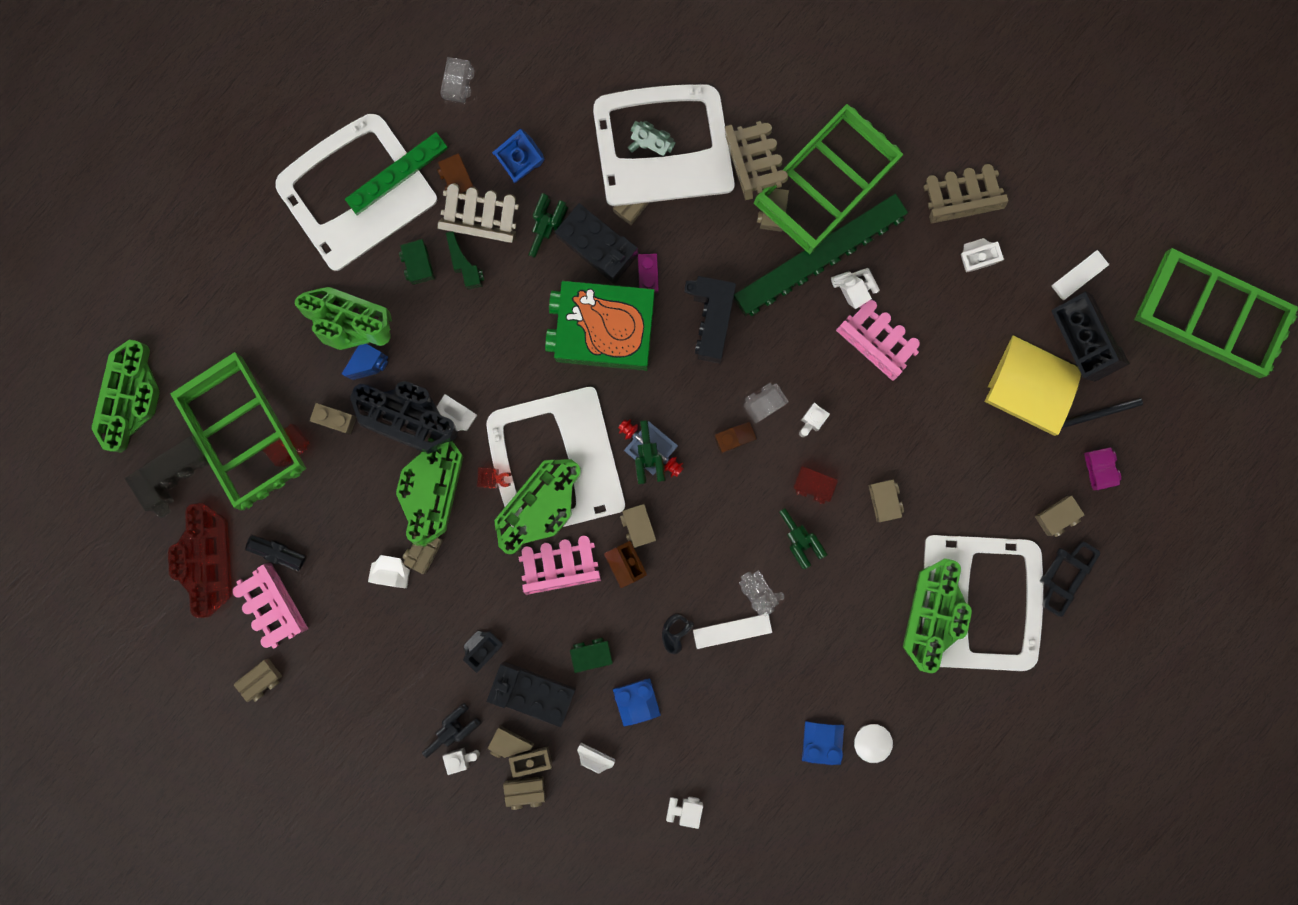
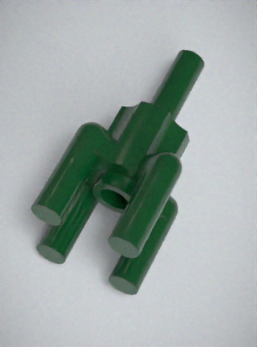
[528,193,568,258]
[635,420,666,484]
[779,508,828,569]

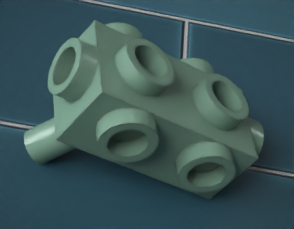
[628,121,676,156]

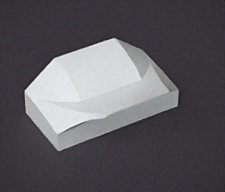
[961,238,1004,272]
[437,394,477,431]
[368,555,410,588]
[577,743,615,774]

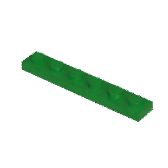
[345,132,448,215]

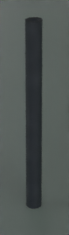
[1061,398,1143,429]

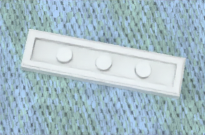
[693,614,772,649]

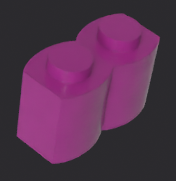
[1084,447,1121,490]

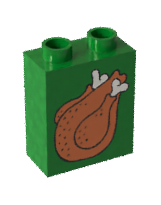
[545,281,655,371]

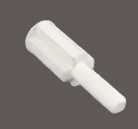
[831,268,869,288]

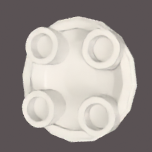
[854,724,893,763]

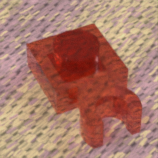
[477,467,511,488]

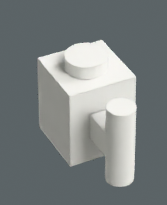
[839,270,880,309]
[799,403,830,437]
[442,748,480,775]
[666,797,703,829]

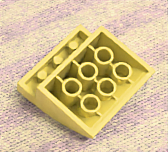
[984,335,1081,436]

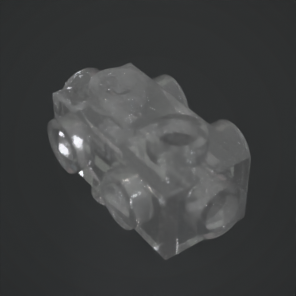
[739,570,784,617]

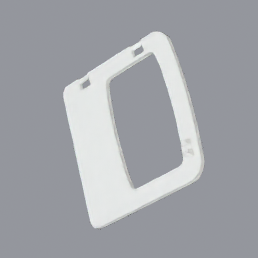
[593,85,735,206]
[276,114,437,271]
[486,387,625,535]
[921,535,1043,671]

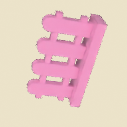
[836,300,920,381]
[519,536,601,595]
[233,563,308,649]

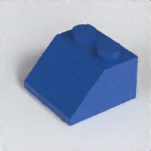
[342,344,388,380]

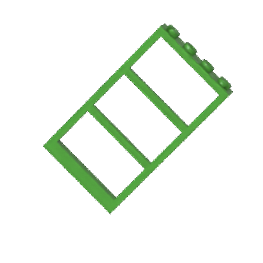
[753,104,903,254]
[1134,248,1298,378]
[170,352,307,511]

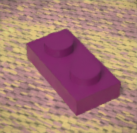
[638,254,659,293]

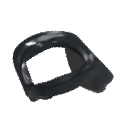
[662,614,694,654]

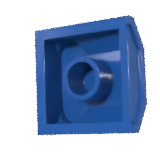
[492,129,545,183]
[613,678,661,726]
[802,721,844,765]

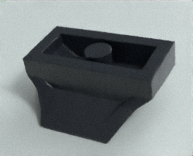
[463,631,504,673]

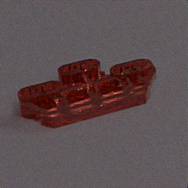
[168,503,232,618]

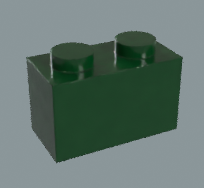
[399,239,435,285]
[570,638,613,673]

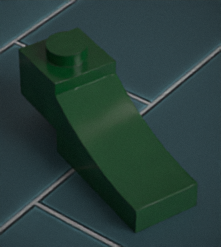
[446,231,485,290]

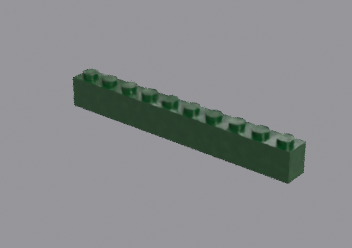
[733,194,908,317]

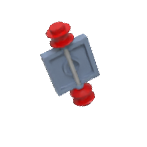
[618,419,684,477]

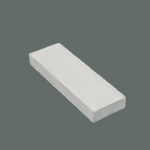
[1051,250,1109,300]

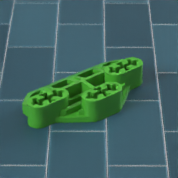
[295,287,392,350]
[91,340,159,452]
[396,437,463,547]
[494,459,581,554]
[903,558,972,673]

